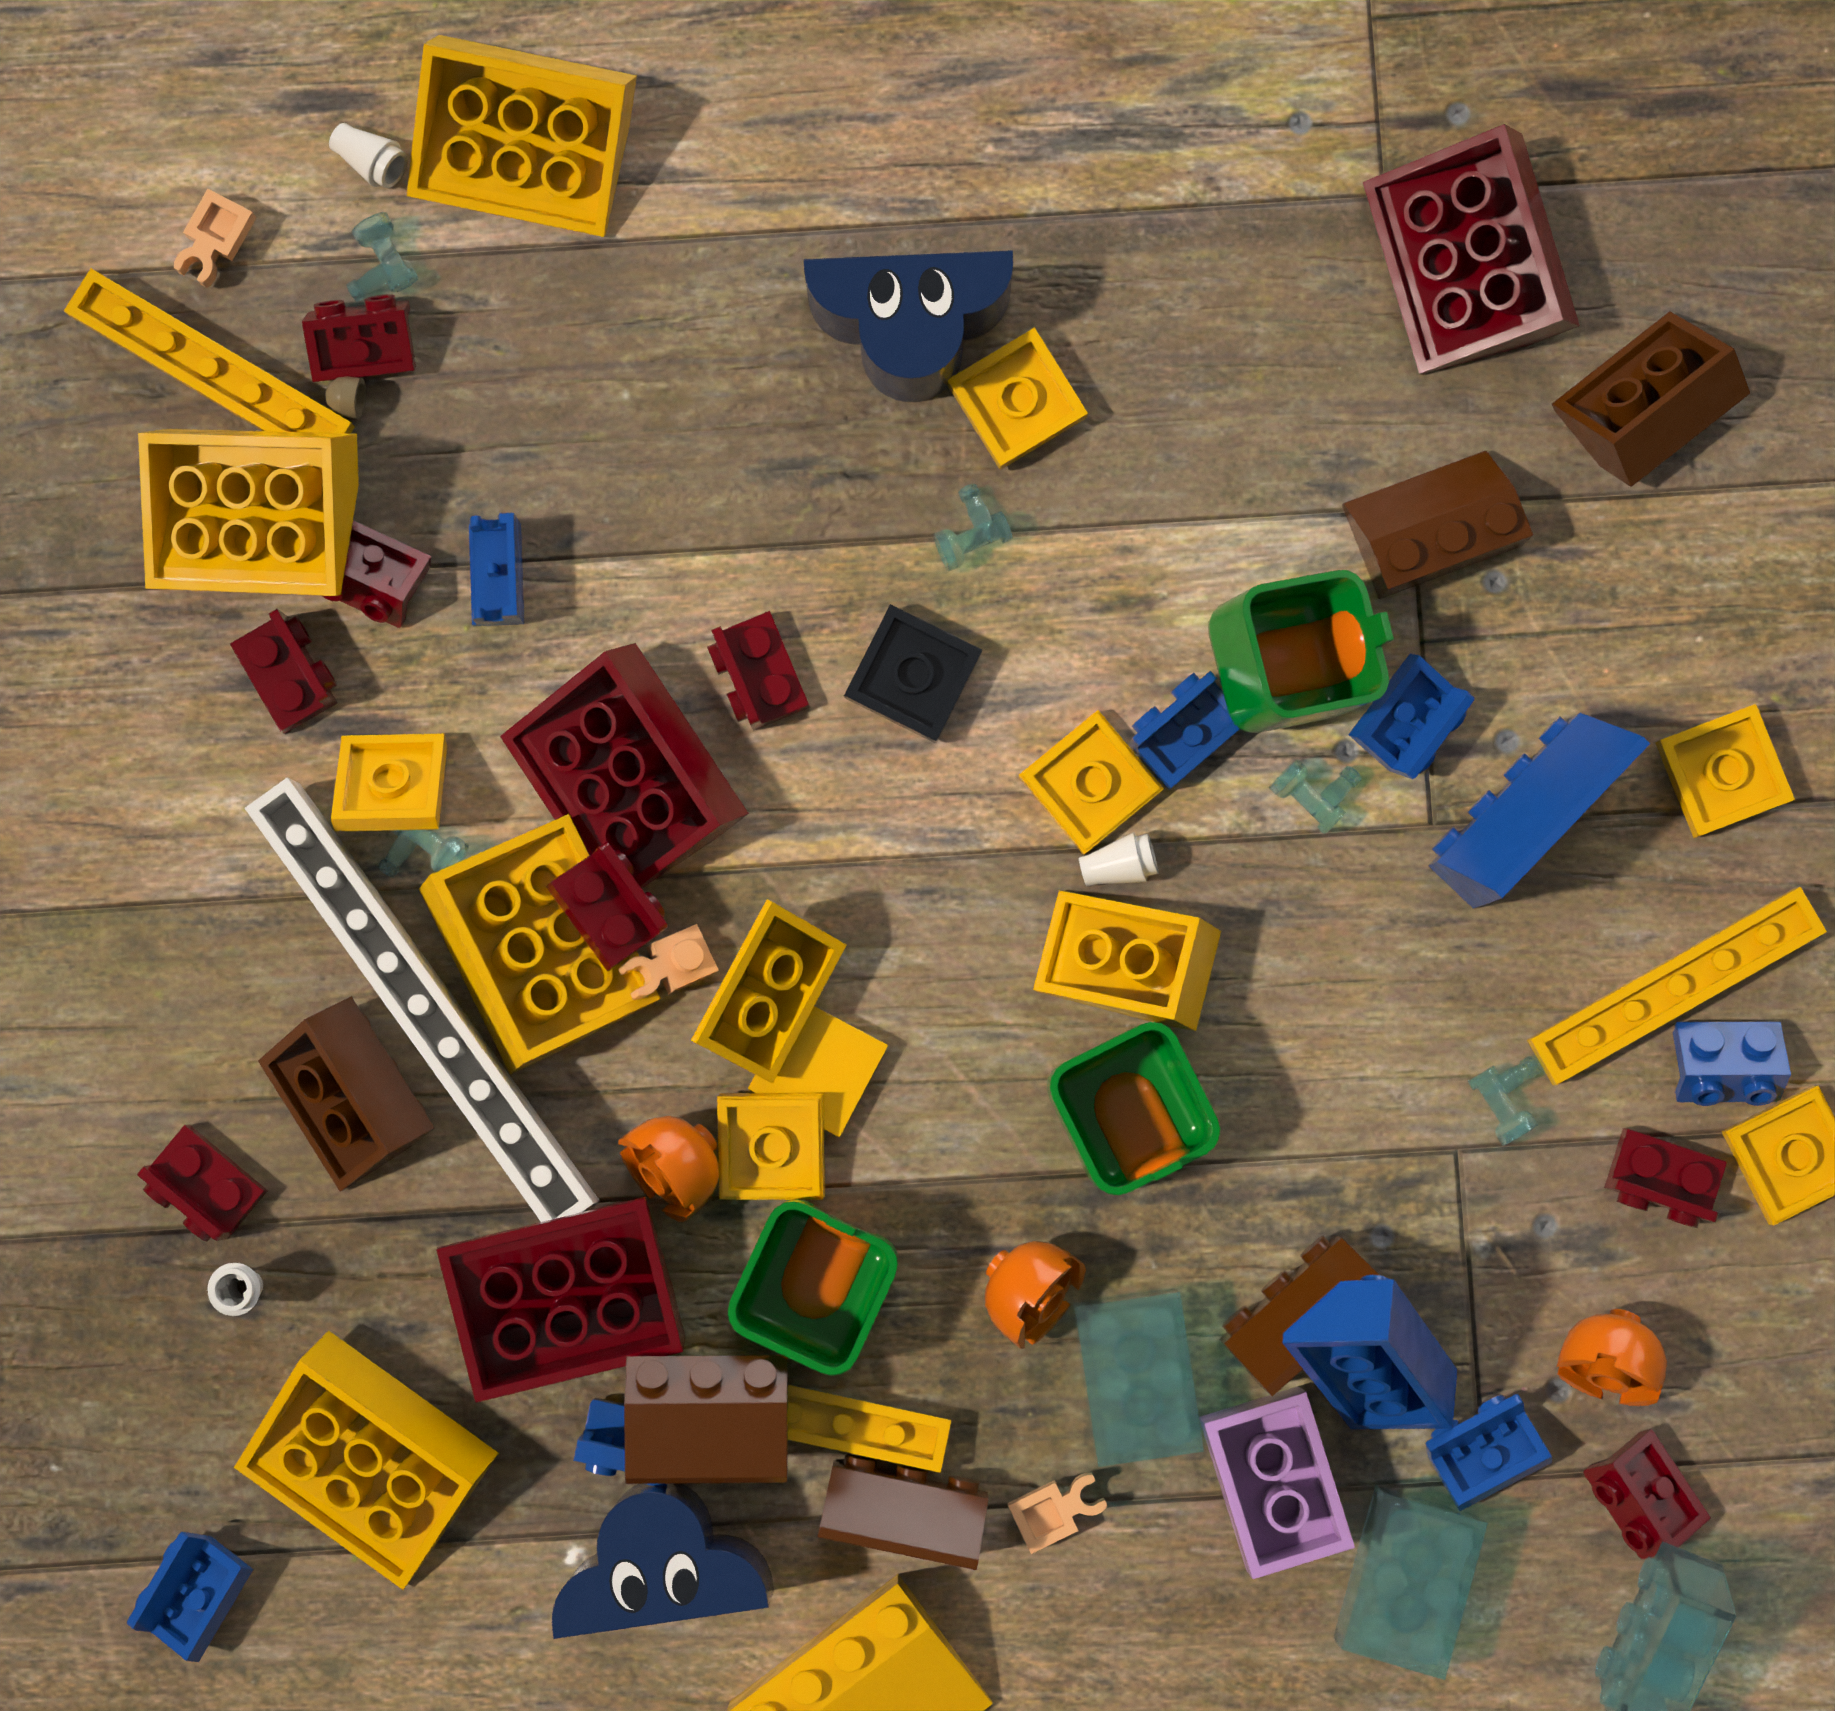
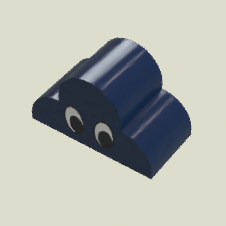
[804,250,1013,402]
[552,1483,774,1639]

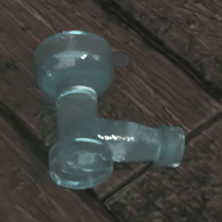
[346,212,418,302]
[933,484,1013,572]
[1269,758,1362,834]
[377,830,469,878]
[1467,1056,1541,1146]

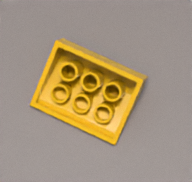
[406,35,637,237]
[138,429,359,596]
[419,814,661,1074]
[234,1330,498,1590]
[727,1574,993,1711]

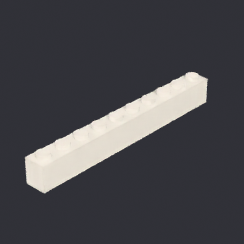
[245,777,600,1222]

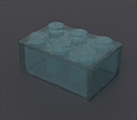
[1072,1288,1204,1467]
[1333,1485,1488,1680]
[1595,1541,1737,1711]

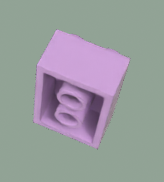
[1199,1386,1355,1579]

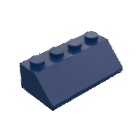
[1282,1275,1457,1429]

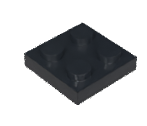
[844,604,982,743]

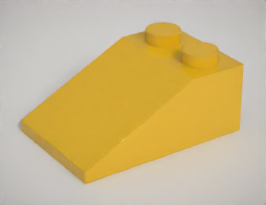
[1033,890,1221,1031]

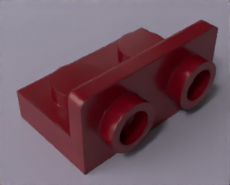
[302,294,416,382]
[321,520,431,628]
[230,608,338,734]
[707,611,810,731]
[546,842,668,971]
[137,1125,268,1242]
[1604,1128,1727,1228]
[1583,1429,1711,1559]

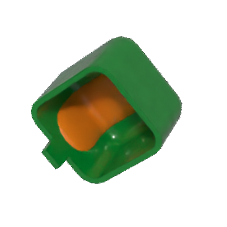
[1208,570,1394,733]
[1047,1022,1220,1195]
[728,1199,898,1375]

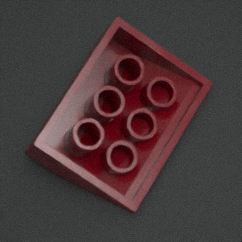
[1363,124,1580,375]
[500,643,749,888]
[436,1197,686,1403]

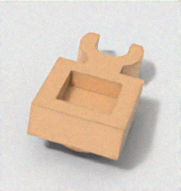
[174,189,257,288]
[619,924,719,1000]
[1007,1473,1108,1554]

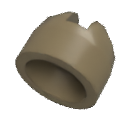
[325,376,366,419]

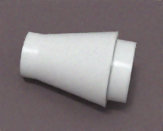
[329,123,408,188]
[1079,832,1159,887]
[208,1263,263,1316]

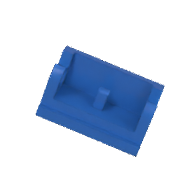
[469,513,524,627]

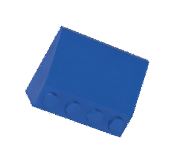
[1429,713,1650,909]

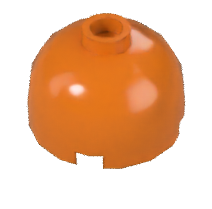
[618,1116,719,1222]
[985,1241,1086,1349]
[1556,1309,1667,1406]

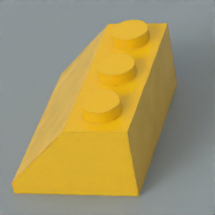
[691,899,847,1084]

